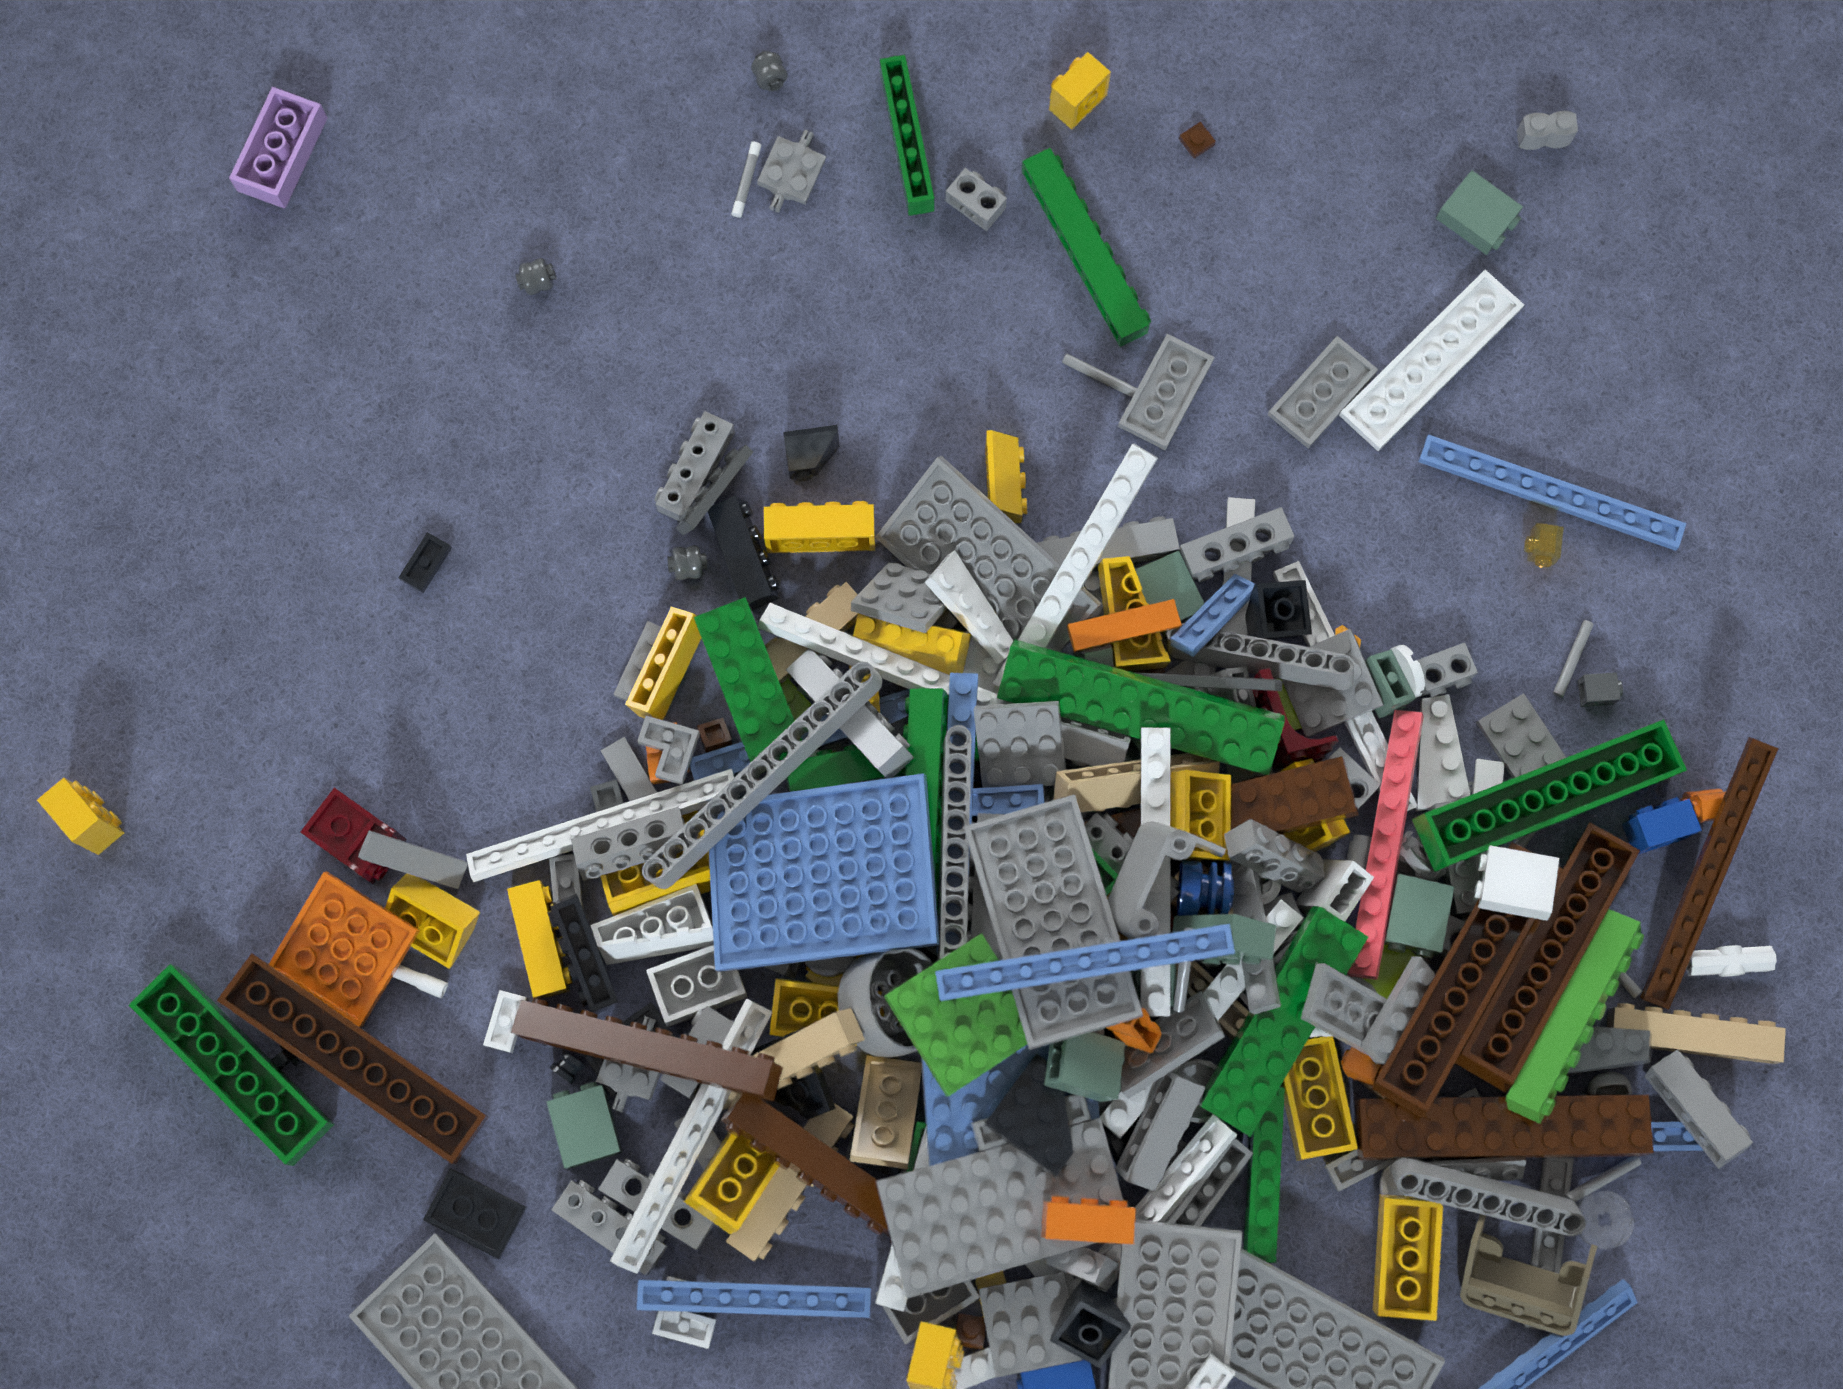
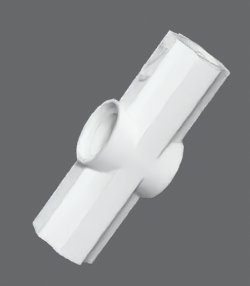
[1686,945,1777,977]

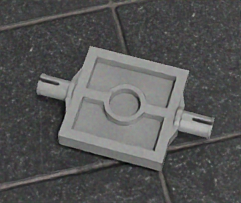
[757,130,826,212]
[596,1016,661,1112]

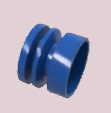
[1177,859,1234,916]

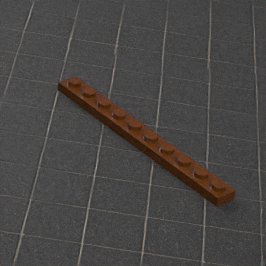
[1640,737,1779,1010]

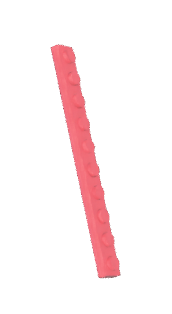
[1348,710,1424,980]

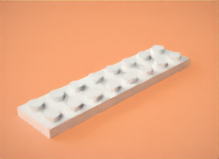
[1339,270,1524,451]

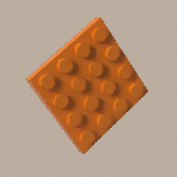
[269,872,420,1027]

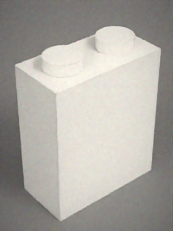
[1474,846,1559,920]
[1296,859,1374,922]

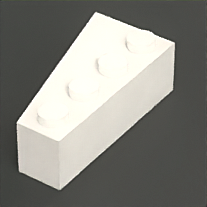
[591,884,714,965]

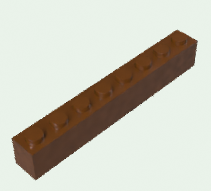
[721,1093,892,1244]

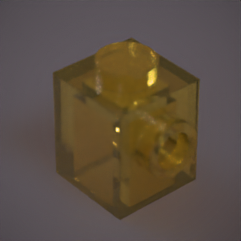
[1524,523,1564,567]

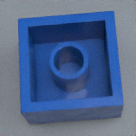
[1622,797,1702,854]

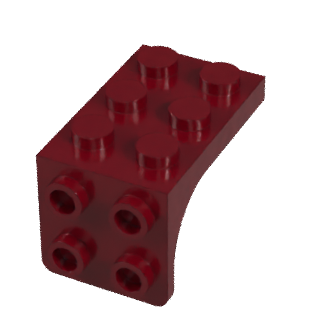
[1252,668,1338,769]
[300,787,407,884]

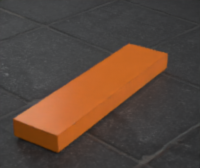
[1067,599,1181,653]

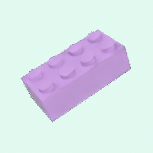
[229,87,327,209]

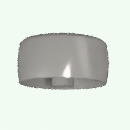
[838,948,933,1057]

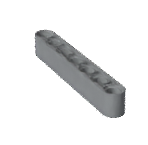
[1166,623,1354,690]
[1391,1158,1586,1236]

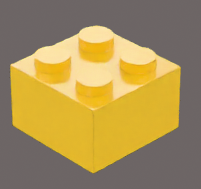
[1049,52,1111,129]

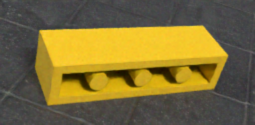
[625,607,701,720]
[507,880,573,999]

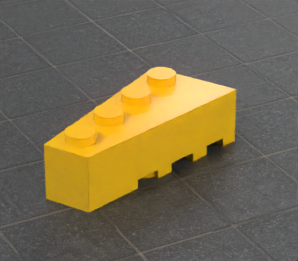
[1098,556,1171,671]

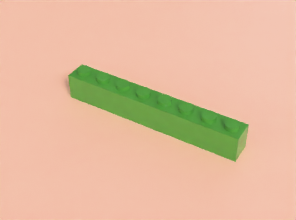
[1506,909,1644,1123]

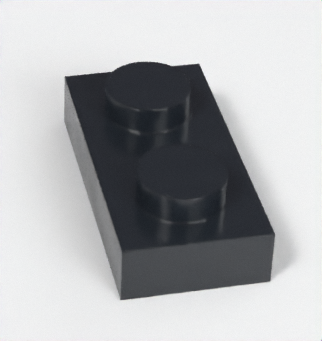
[398,532,452,593]

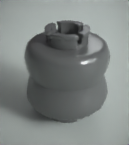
[751,51,788,91]
[515,258,556,295]
[667,545,707,580]

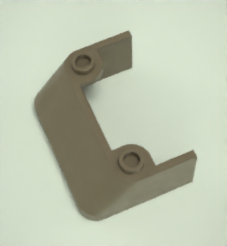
[1460,1214,1597,1336]

